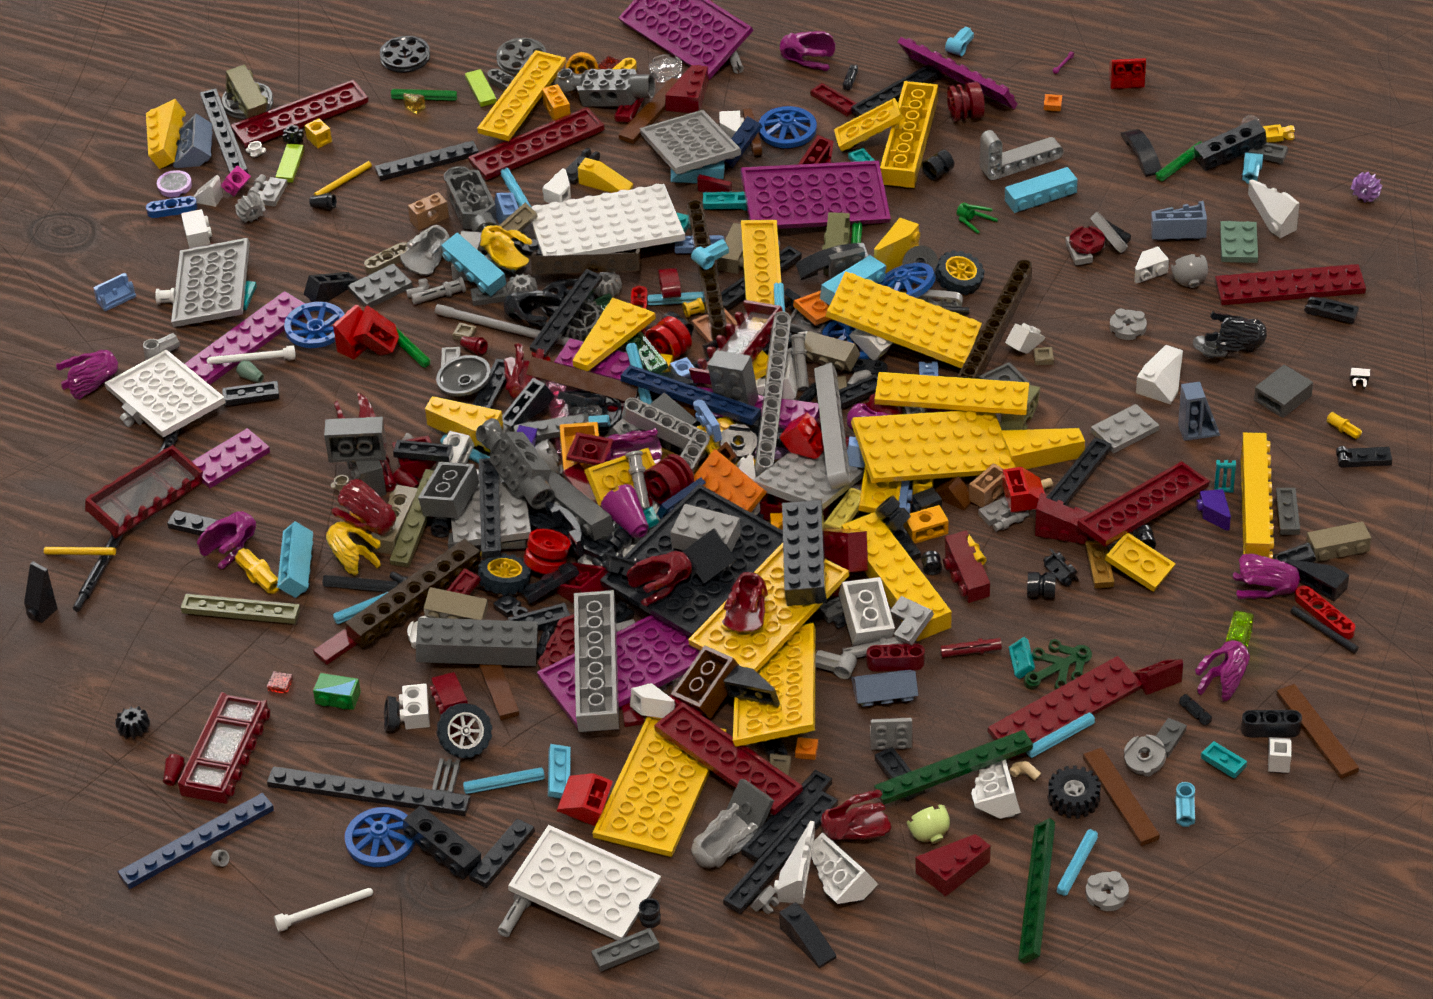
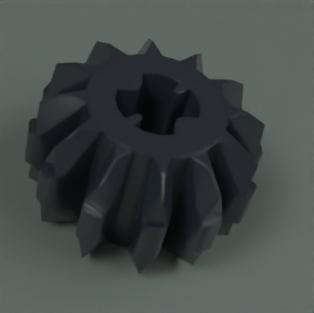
[115,706,150,739]

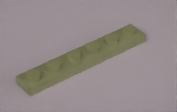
[390,469,435,568]
[181,594,300,624]

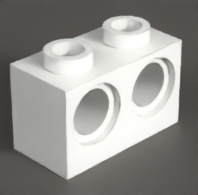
[435,431,475,466]
[399,684,430,729]

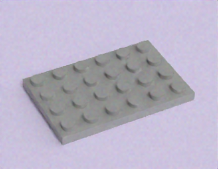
[640,110,741,174]
[171,238,250,327]
[753,450,865,509]
[451,469,531,546]

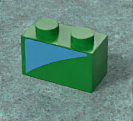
[313,673,361,710]

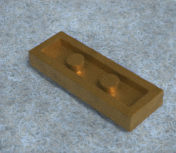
[1085,540,1114,589]

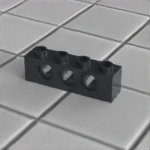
[1194,119,1267,171]
[403,806,481,880]

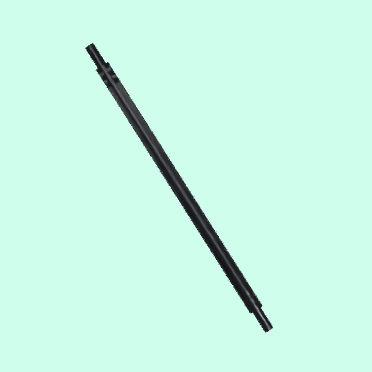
[72,427,182,612]

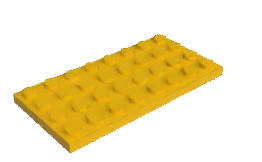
[825,271,982,368]
[851,411,1015,483]
[688,543,849,672]
[733,623,816,747]
[593,716,727,857]

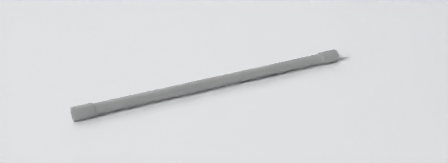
[435,304,653,368]

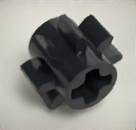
[282,125,304,144]

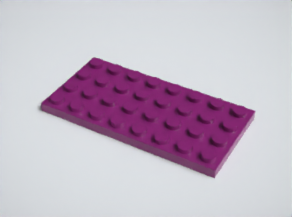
[618,0,754,79]
[740,161,891,229]
[537,615,700,729]

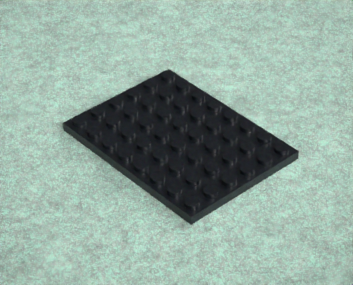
[600,484,783,637]

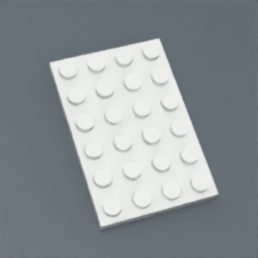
[105,350,226,437]
[508,825,661,940]

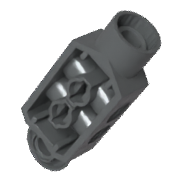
[554,68,655,106]
[444,166,497,232]
[476,418,555,509]

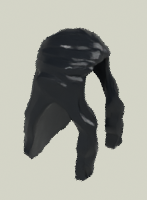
[504,290,562,327]
[1204,311,1267,353]

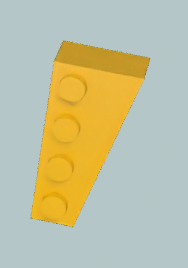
[146,99,186,169]
[425,396,503,452]
[1001,428,1085,469]

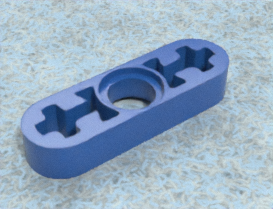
[146,196,198,218]

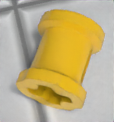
[682,298,705,318]

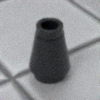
[309,193,337,210]

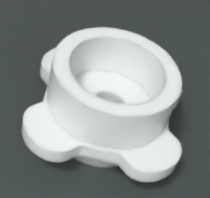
[246,141,266,157]

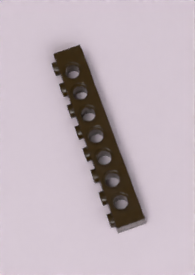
[345,538,481,648]

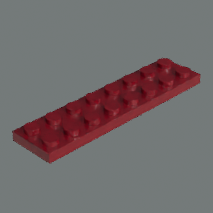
[231,79,369,148]
[468,107,605,180]
[1215,264,1366,305]
[1077,461,1210,547]
[987,656,1142,761]
[654,702,803,815]

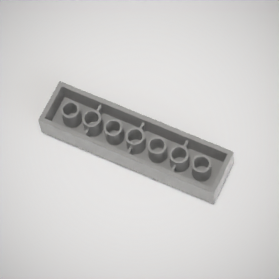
[574,590,619,732]

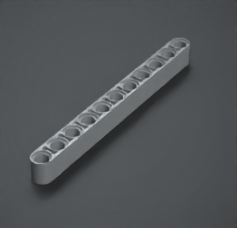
[754,311,791,477]
[814,362,851,489]

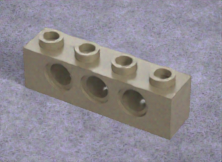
[371,485,418,555]

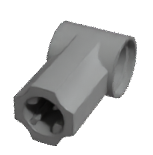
[143,333,180,360]
[815,650,857,679]

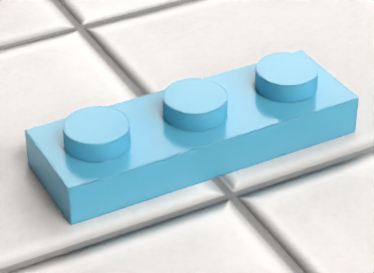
[548,744,571,798]

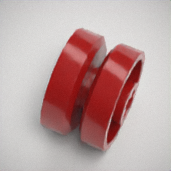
[645,316,692,362]
[524,529,571,574]

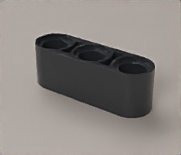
[1241,710,1302,738]

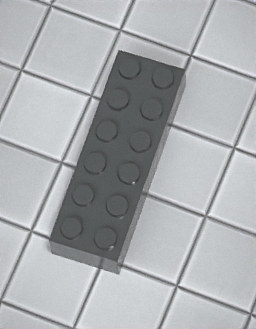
[416,618,538,666]

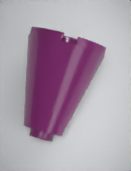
[601,484,649,538]

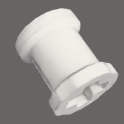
[156,288,175,305]

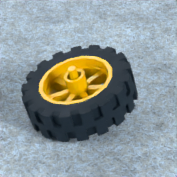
[935,250,985,295]
[478,553,531,595]

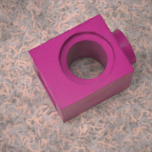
[221,165,251,197]

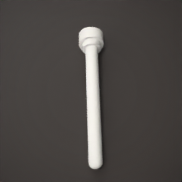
[207,345,295,364]
[274,888,373,932]

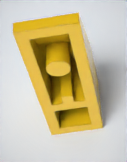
[578,158,633,193]

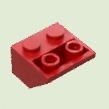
[1109,58,1146,89]
[333,305,368,360]
[353,306,399,356]
[779,412,824,459]
[1002,467,1045,513]
[557,773,613,826]

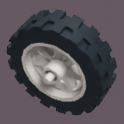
[436,703,492,758]

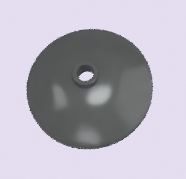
[436,355,491,397]

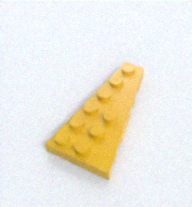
[572,298,656,372]

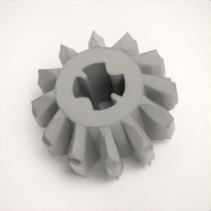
[235,193,266,223]
[594,272,622,300]
[507,273,538,295]

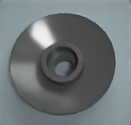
[903,245,938,280]
[1193,336,1228,358]

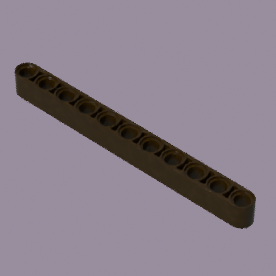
[687,200,727,340]
[957,260,1032,379]

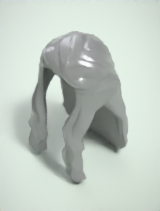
[400,225,450,275]
[691,803,758,868]

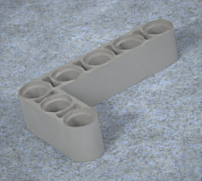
[980,130,1064,180]
[622,398,710,473]

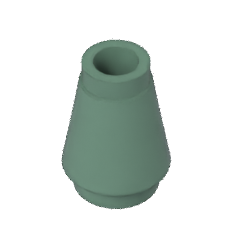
[236,360,265,383]

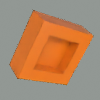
[1044,94,1062,111]
[795,737,818,760]

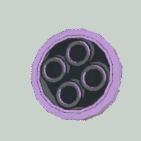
[157,170,192,197]

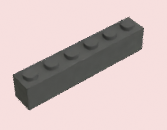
[548,470,615,541]

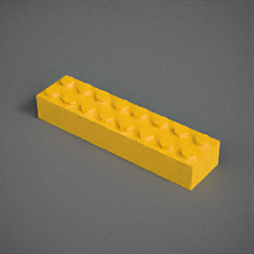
[880,81,938,188]
[1241,432,1274,559]
[841,512,952,642]

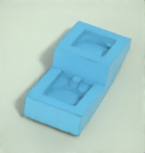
[589,415,610,428]

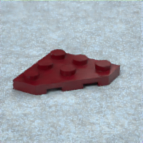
[538,614,575,670]

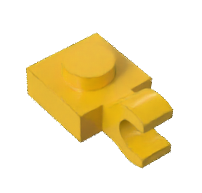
[1263,124,1295,143]

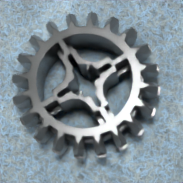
[562,299,603,341]

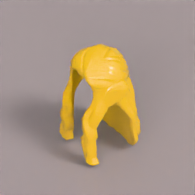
[480,226,532,270]
[326,521,381,576]

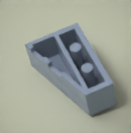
[1151,201,1207,240]
[1178,382,1221,441]

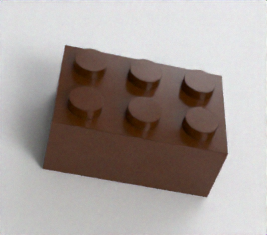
[671,645,740,719]

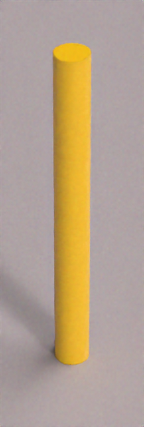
[314,161,372,196]
[44,547,116,555]

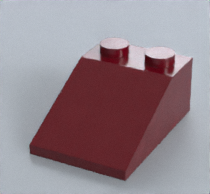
[552,562,610,604]

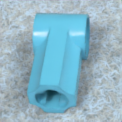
[945,27,974,56]
[1242,152,1263,184]
[691,239,729,270]
[1175,782,1195,827]

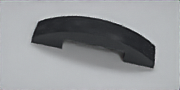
[1121,129,1162,177]
[796,243,868,280]
[545,501,584,557]

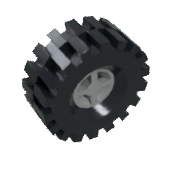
[1048,765,1101,819]

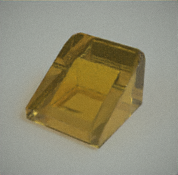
[403,93,425,114]

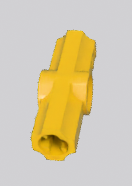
[235,548,279,594]

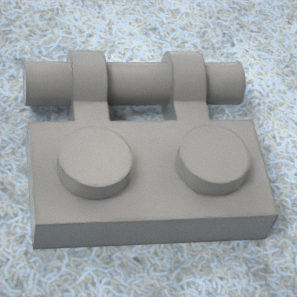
[248,174,288,207]
[978,497,1029,531]

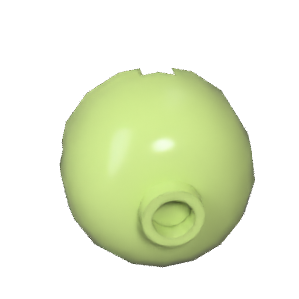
[907,805,950,844]

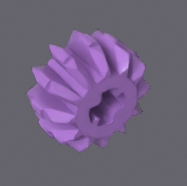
[1351,171,1383,203]

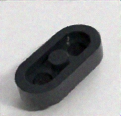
[851,359,887,375]
[384,696,400,732]

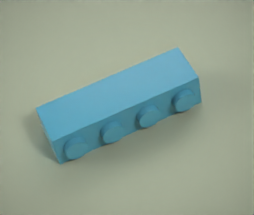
[1005,167,1078,213]
[441,233,507,297]
[820,255,886,305]
[277,521,313,598]

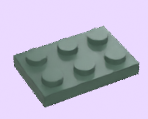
[1220,221,1258,263]

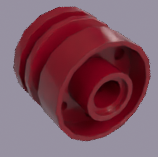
[947,81,985,122]
[644,454,694,504]

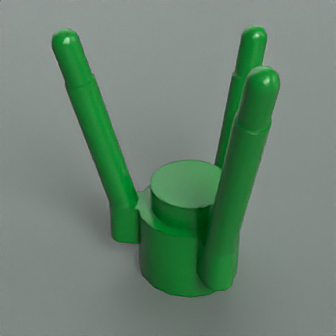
[956,202,998,234]

